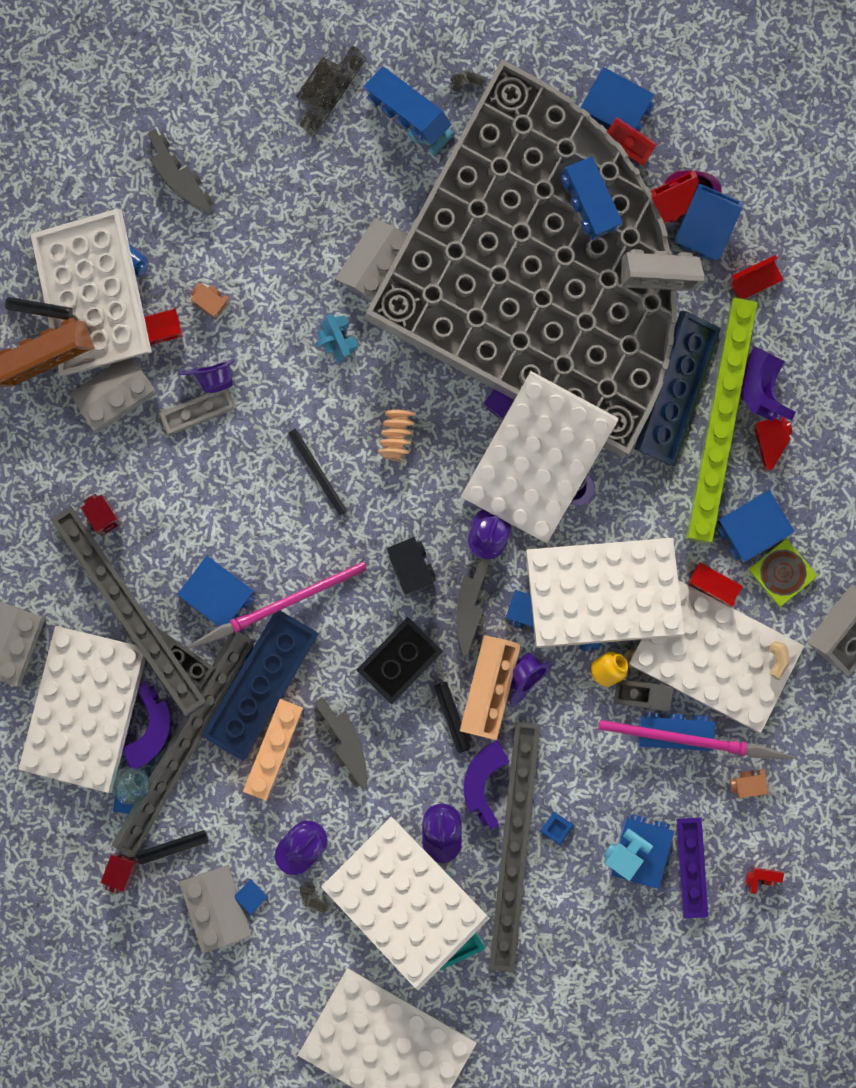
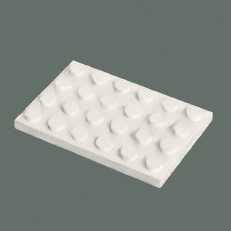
[31,209,152,376]
[461,371,618,543]
[526,538,684,648]
[628,580,804,734]
[19,626,146,793]
[321,817,490,990]
[297,967,477,1088]

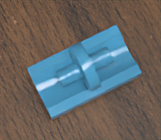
[315,314,359,363]

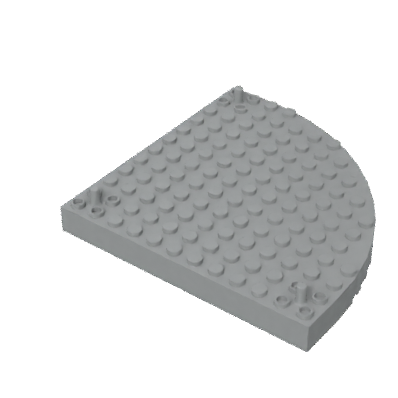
[363,59,677,459]

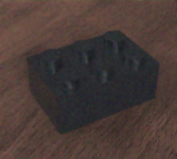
[387,537,436,599]
[356,617,443,705]

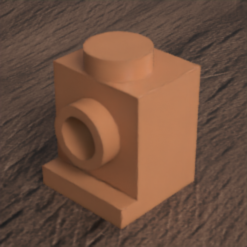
[191,283,230,320]
[730,769,769,798]

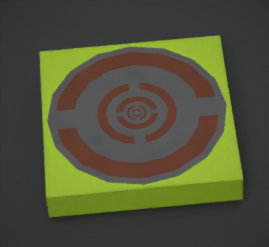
[748,538,818,607]

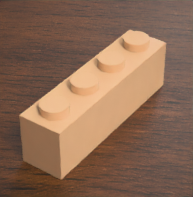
[460,635,521,740]
[243,699,304,801]

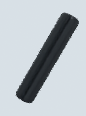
[5,297,73,320]
[434,682,471,753]
[137,830,209,865]

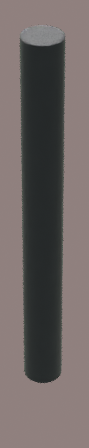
[288,428,347,516]

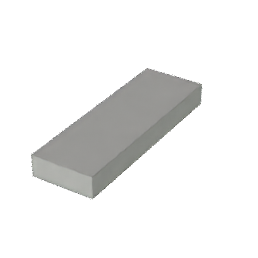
[159,388,236,437]

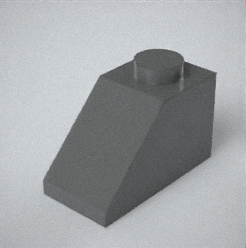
[614,680,673,712]

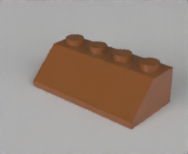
[0,318,95,388]

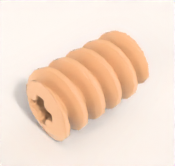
[378,409,416,462]

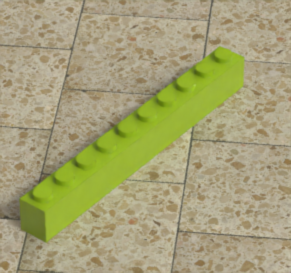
[685,298,758,544]

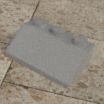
[335,219,407,302]
[621,249,705,291]
[70,357,158,434]
[807,584,856,677]
[0,602,46,687]
[179,865,252,954]

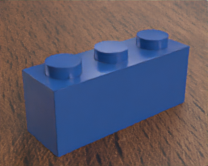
[561,156,623,240]
[637,712,715,751]

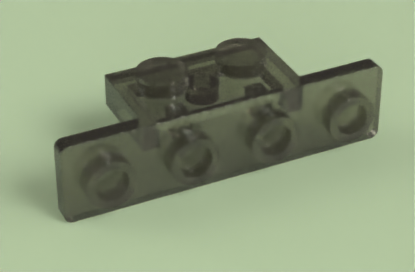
[296,46,366,137]

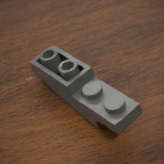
[147,129,214,215]
[456,558,493,656]
[120,624,215,688]
[313,697,367,790]

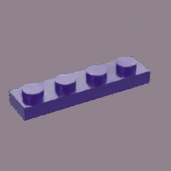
[676,817,708,919]

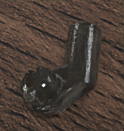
[450,70,486,92]
[299,881,329,914]

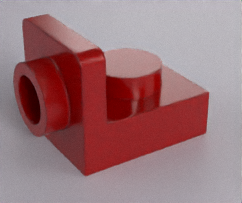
[745,867,784,894]

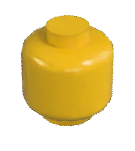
[591,651,628,687]

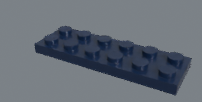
[634,311,721,466]
[201,611,319,761]

